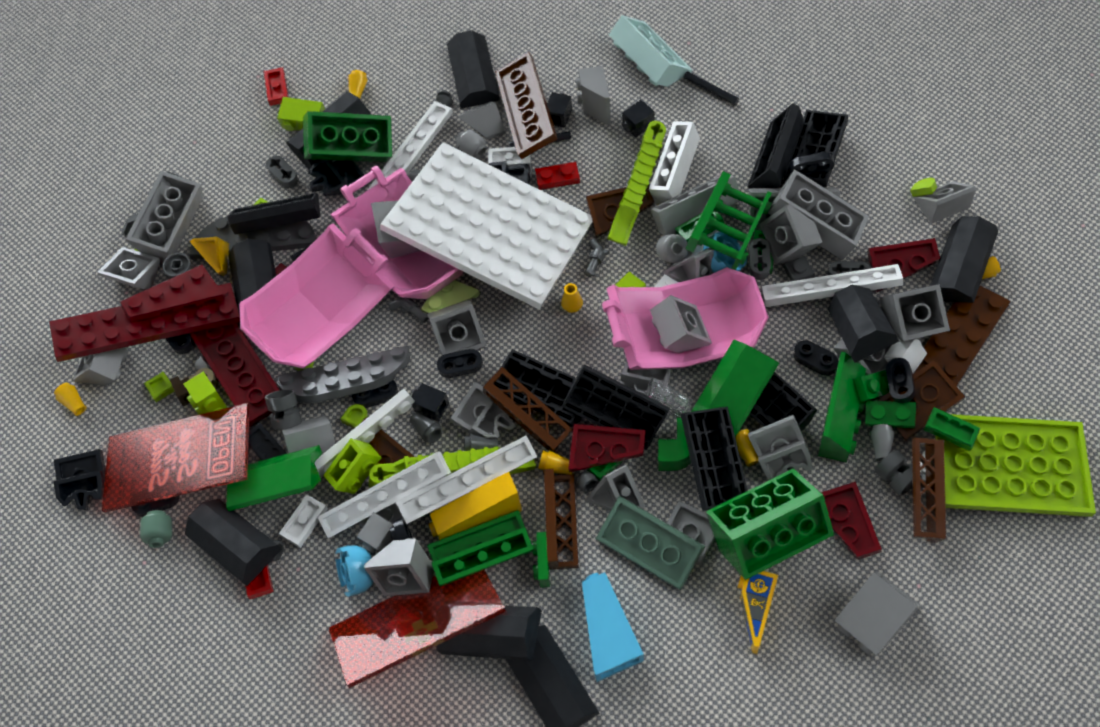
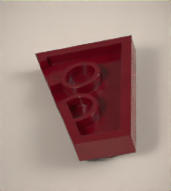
[867,238,940,292]
[568,424,646,473]
[821,482,882,560]

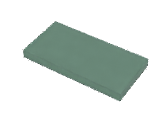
[595,496,706,590]

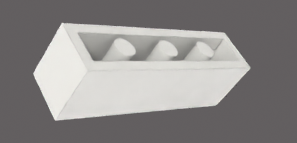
[649,122,700,205]

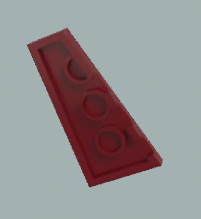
[120,265,224,322]

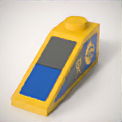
[737,571,778,654]

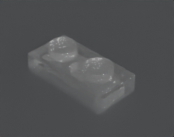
[646,378,693,418]

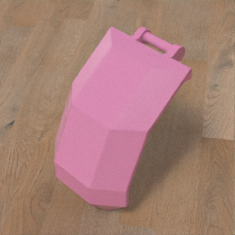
[330,165,463,299]
[239,223,395,368]
[602,267,769,370]

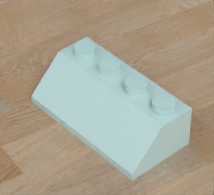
[609,15,692,87]

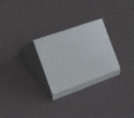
[914,181,976,224]
[97,247,160,289]
[281,415,335,454]

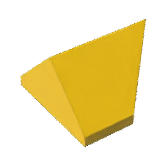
[189,236,229,276]

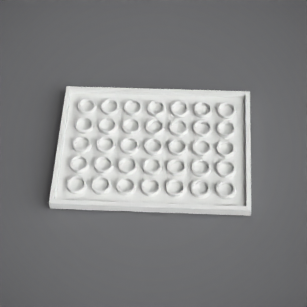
[380,142,593,310]

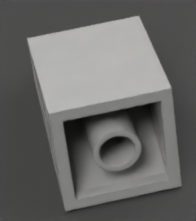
[371,201,422,259]
[879,284,950,341]
[835,572,921,656]

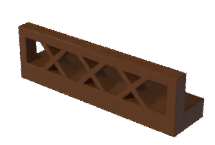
[483,367,573,452]
[912,437,946,543]
[544,469,579,570]

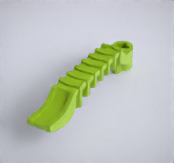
[607,121,666,246]
[368,447,536,488]

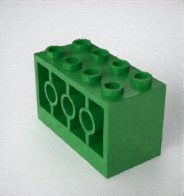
[706,468,834,580]

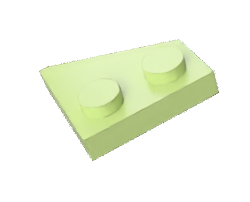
[421,280,480,313]

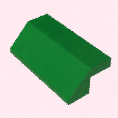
[691,340,779,437]
[226,445,323,512]
[427,510,534,587]

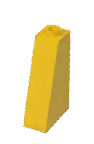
[428,472,522,540]

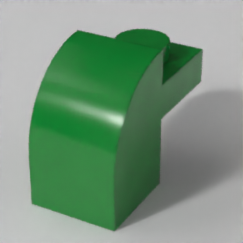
[658,418,691,471]

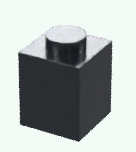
[547,92,572,128]
[622,100,655,138]
[411,383,449,422]

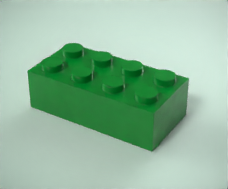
[303,111,393,162]

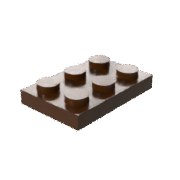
[878,360,965,441]

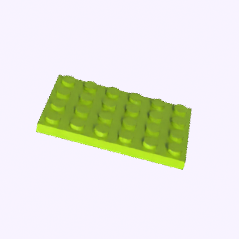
[935,414,1096,517]

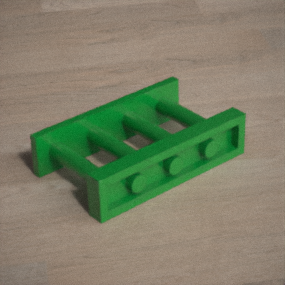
[685,171,772,270]

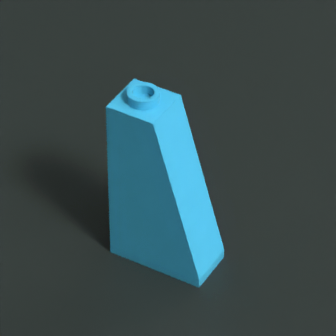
[582,572,644,682]

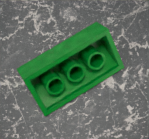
[818,352,866,463]

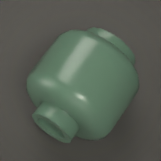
[140,510,173,548]

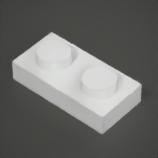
[488,147,531,168]
[279,495,328,548]

